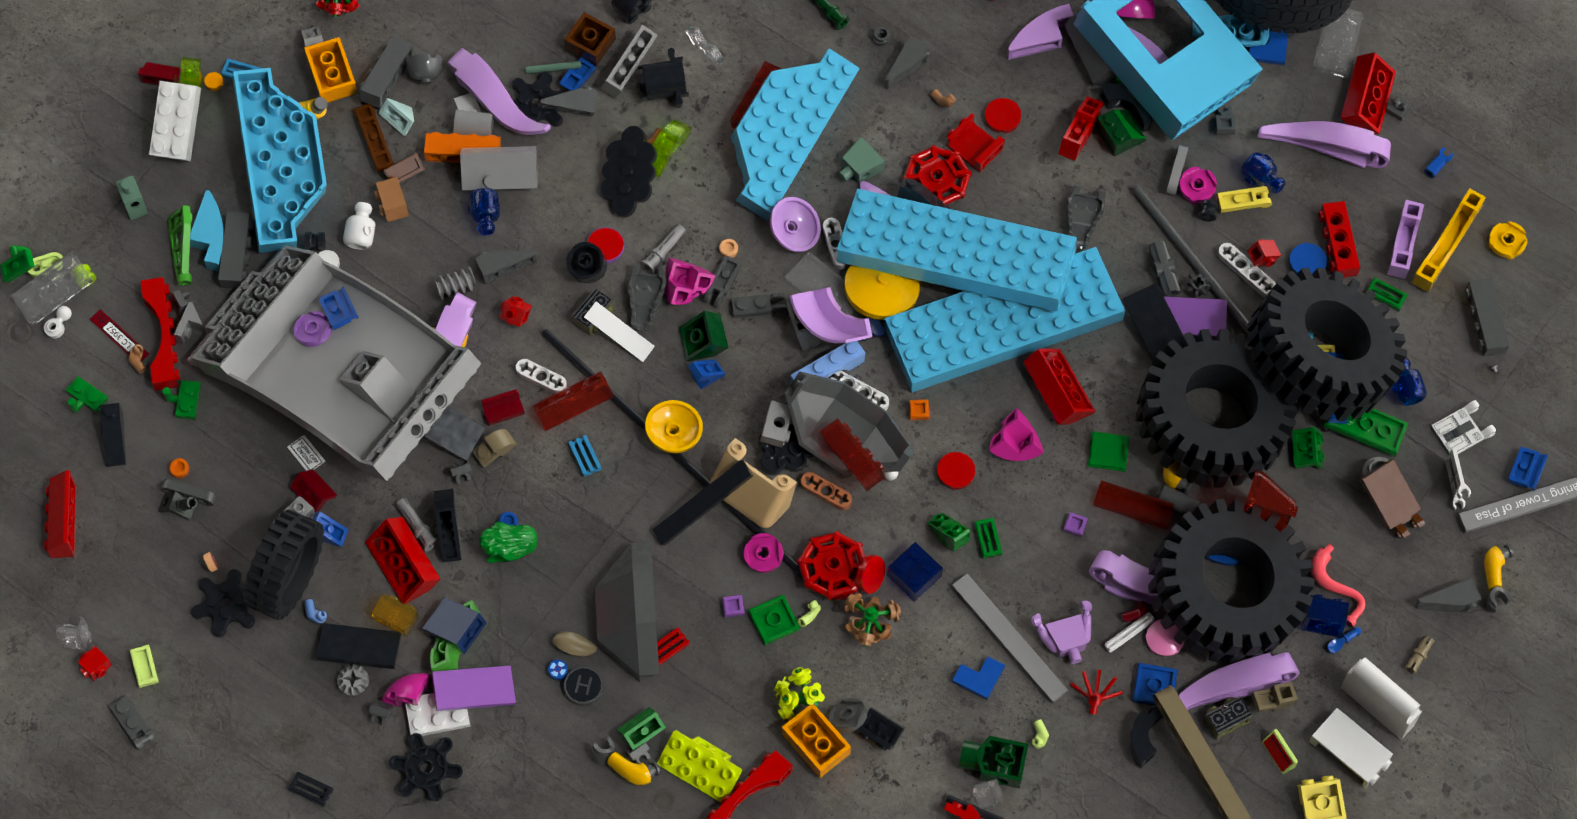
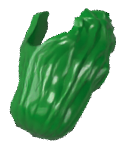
[479,522,538,564]

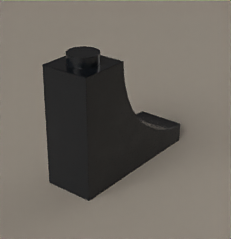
[434,489,462,563]

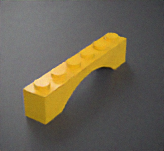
[1412,188,1486,292]

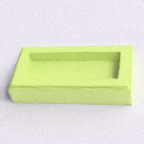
[130,645,159,688]

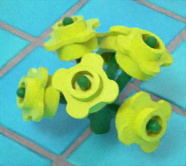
[774,667,825,721]

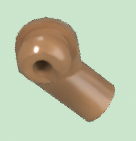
[930,89,956,107]
[129,344,146,374]

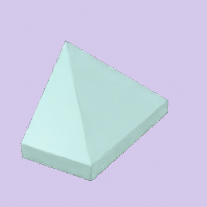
[378,98,414,136]

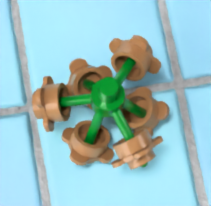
[844,593,901,647]

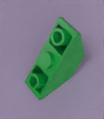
[927,513,970,552]

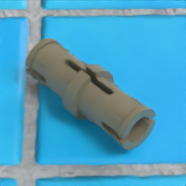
[1405,635,1435,674]

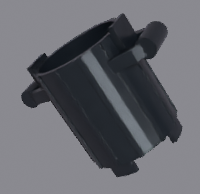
[637,48,689,108]

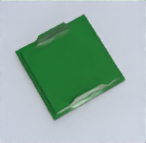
[1087,431,1130,472]

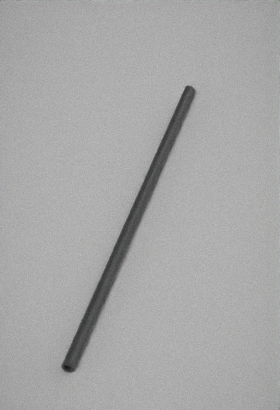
[1132,185,1331,432]

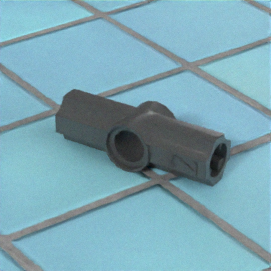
[1149,240,1180,297]

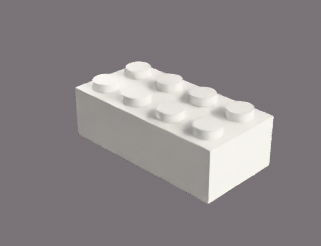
[149,81,201,162]

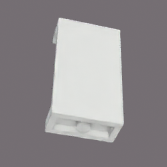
[1309,708,1393,788]

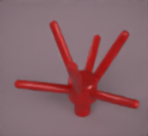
[1070,669,1123,715]

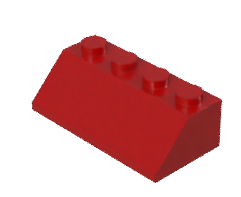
[1340,52,1396,134]
[1023,349,1096,425]
[44,470,76,558]
[365,517,440,605]

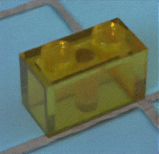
[371,594,419,637]

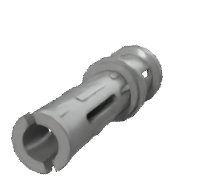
[640,224,686,274]
[396,498,439,552]

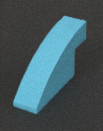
[190,190,225,272]

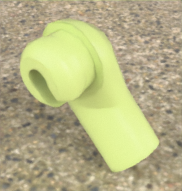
[798,600,821,627]
[1032,719,1049,749]

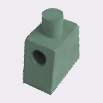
[839,137,885,183]
[115,176,148,220]

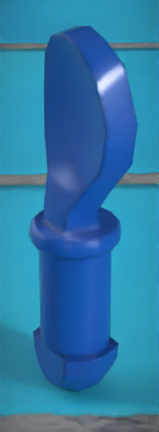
[1327,627,1362,654]

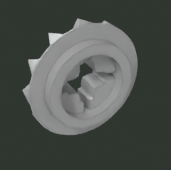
[337,664,369,696]

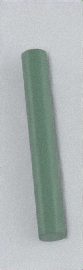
[526,61,582,74]

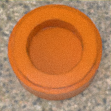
[169,458,190,479]

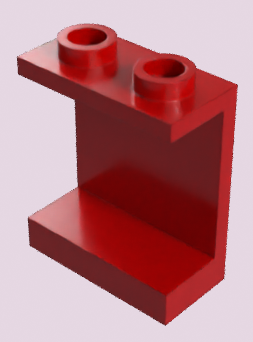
[946,113,1005,173]

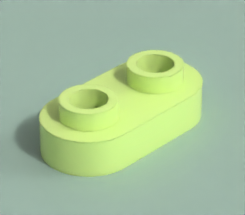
[27,252,65,278]

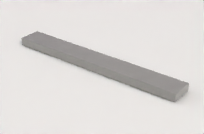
[952,574,1068,704]

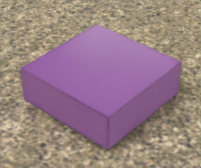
[1063,512,1088,538]
[723,595,744,618]

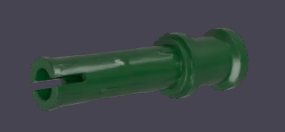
[813,0,850,30]

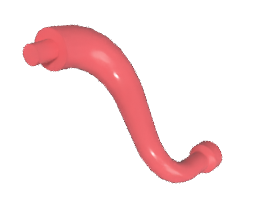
[1310,544,1366,627]

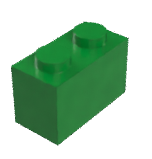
[617,707,666,750]

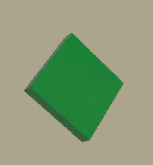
[748,594,800,645]

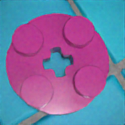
[1179,167,1217,204]
[744,533,784,573]

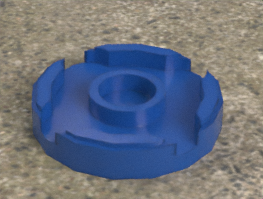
[1289,243,1327,274]

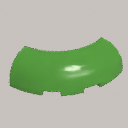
[430,600,486,672]

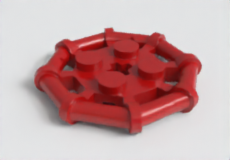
[902,145,972,205]
[797,530,865,600]

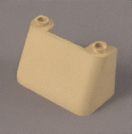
[710,438,797,528]

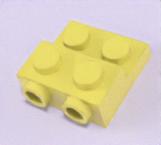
[1297,775,1347,819]

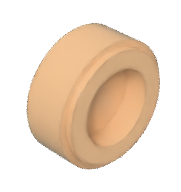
[719,239,738,258]
[203,552,218,572]

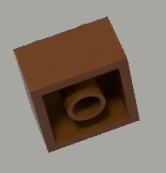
[564,12,616,67]

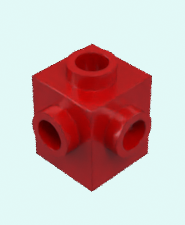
[499,296,532,327]

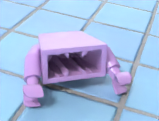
[1031,601,1092,664]

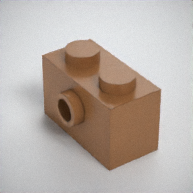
[374,177,409,222]

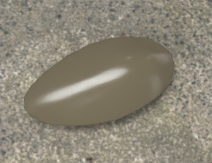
[553,632,597,657]

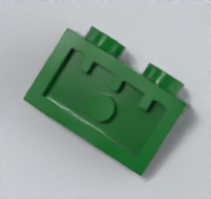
[1292,427,1325,469]

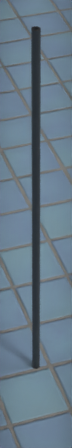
[542,329,817,583]

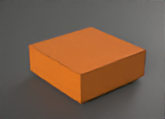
[909,399,930,420]

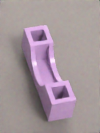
[1387,200,1424,279]

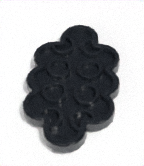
[601,126,657,218]
[758,402,815,475]

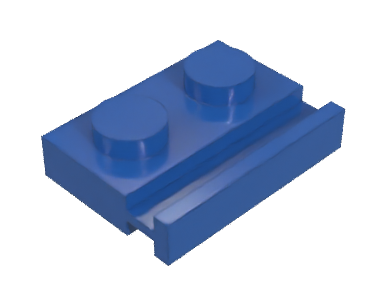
[319,286,359,330]
[1508,447,1548,491]

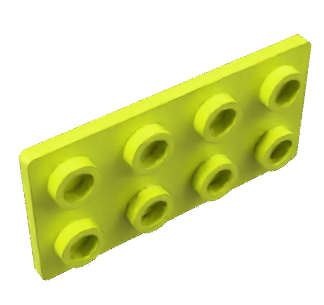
[657,730,742,802]

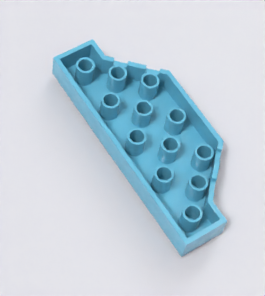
[731,49,860,221]
[233,68,327,253]

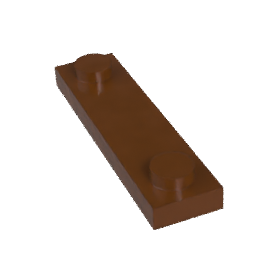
[354,104,394,173]

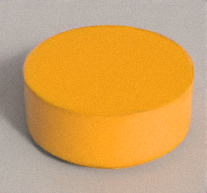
[204,72,224,91]

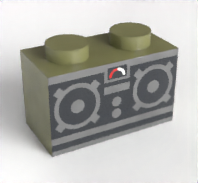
[572,288,614,336]
[1204,696,1252,740]

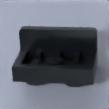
[857,707,905,751]

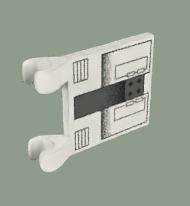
[1431,400,1496,454]
[1445,447,1471,510]

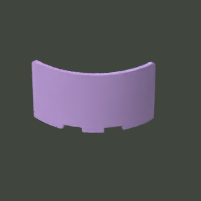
[790,287,872,343]

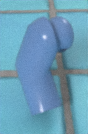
[304,599,327,624]

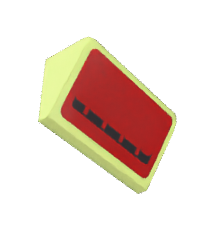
[1262,729,1298,774]

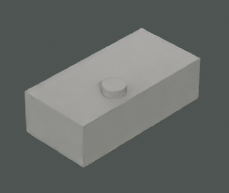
[460,146,538,190]

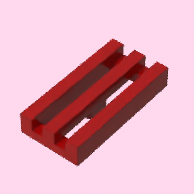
[657,627,690,666]

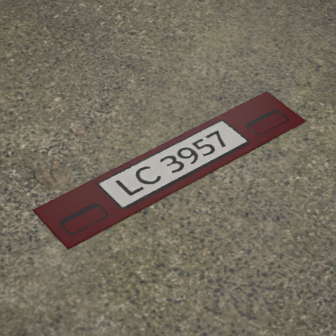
[90,309,150,362]

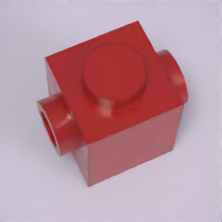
[1247,239,1281,267]
[78,646,112,681]

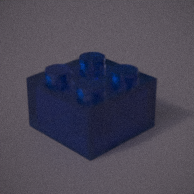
[887,542,943,602]
[1301,594,1349,638]

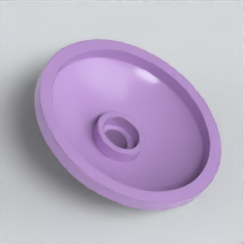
[770,197,821,252]

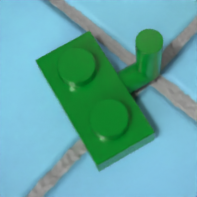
[0,245,35,283]
[66,376,109,413]
[163,380,201,420]

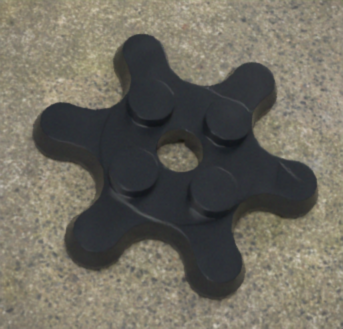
[512,72,568,127]
[191,569,255,637]
[389,733,463,802]

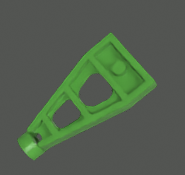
[168,205,192,286]

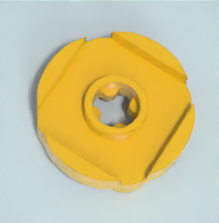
[1488,222,1527,260]

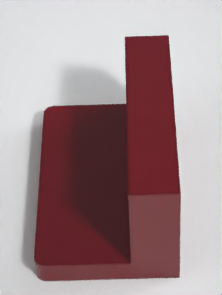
[138,62,181,86]
[481,389,525,426]
[290,469,337,512]

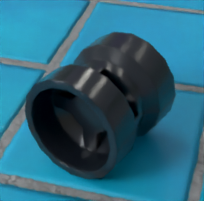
[304,232,326,251]

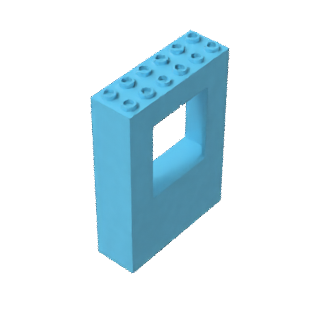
[1073,0,1262,141]

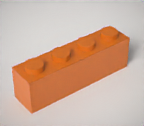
[424,132,502,163]

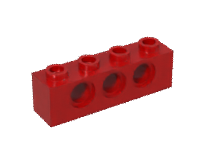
[1318,201,1360,278]

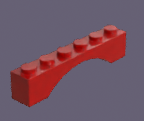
[141,277,180,391]
[707,750,793,819]

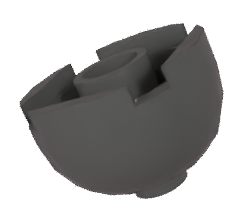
[406,54,443,84]

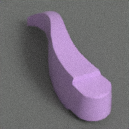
[447,48,551,135]
[1258,121,1391,168]
[436,292,477,347]
[1089,550,1158,604]
[1179,652,1300,710]

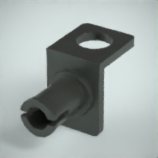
[159,492,198,520]

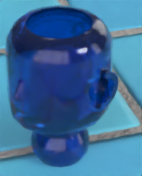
[1241,152,1286,194]
[468,188,500,236]
[1392,358,1427,406]

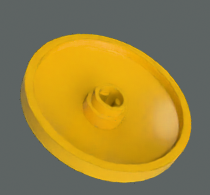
[844,265,920,320]

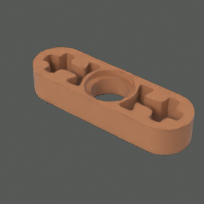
[801,472,852,510]

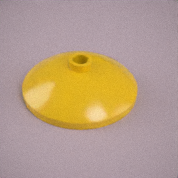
[645,400,703,453]

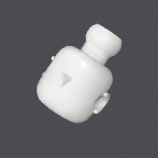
[343,202,376,250]

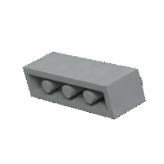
[601,25,657,98]

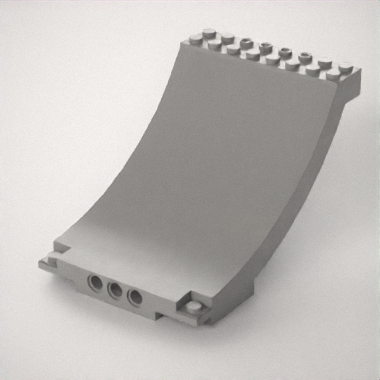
[186,245,481,481]

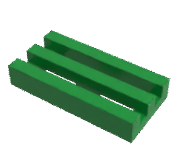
[1366,277,1408,312]
[974,518,1002,559]

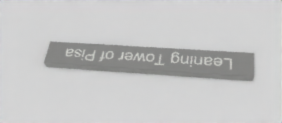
[1458,477,1577,533]

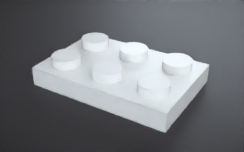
[405,693,470,736]

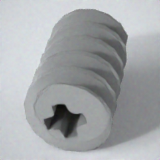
[434,267,476,300]

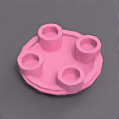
[1146,619,1184,656]

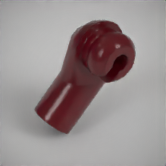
[1122,601,1149,622]

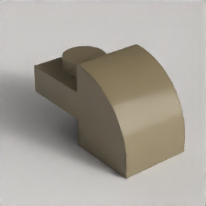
[472,429,517,467]
[1251,682,1298,713]

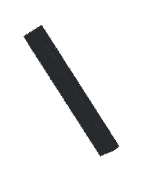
[652,460,754,546]

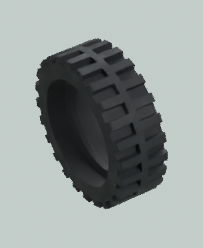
[243,509,324,620]

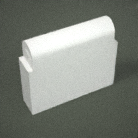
[1341,657,1422,740]

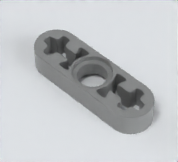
[1166,145,1189,195]

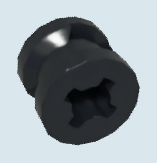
[1198,200,1218,222]

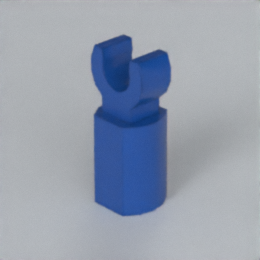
[1424,147,1453,178]

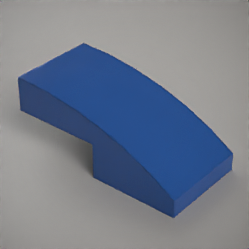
[559,57,596,91]

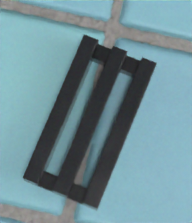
[288,772,334,807]

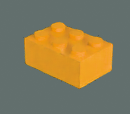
[304,37,358,103]
[782,704,851,778]

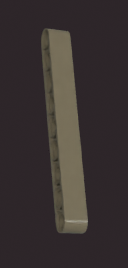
[1153,685,1251,819]

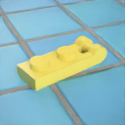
[1217,186,1272,213]

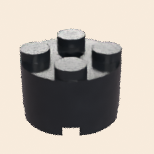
[611,0,652,24]
[566,242,607,283]

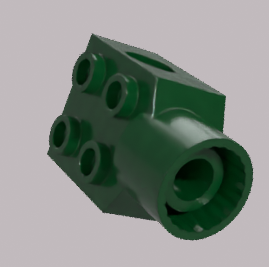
[958,736,1029,789]

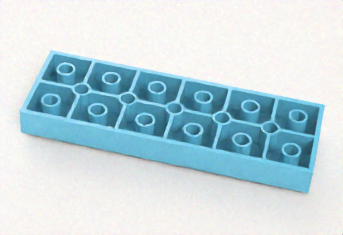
[837,189,1077,312]
[884,247,1125,393]

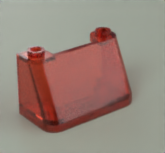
[1244,470,1299,532]

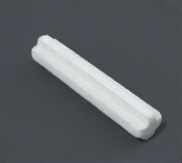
[1104,612,1154,653]

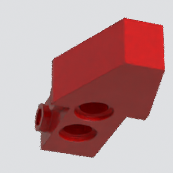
[1058,96,1104,161]

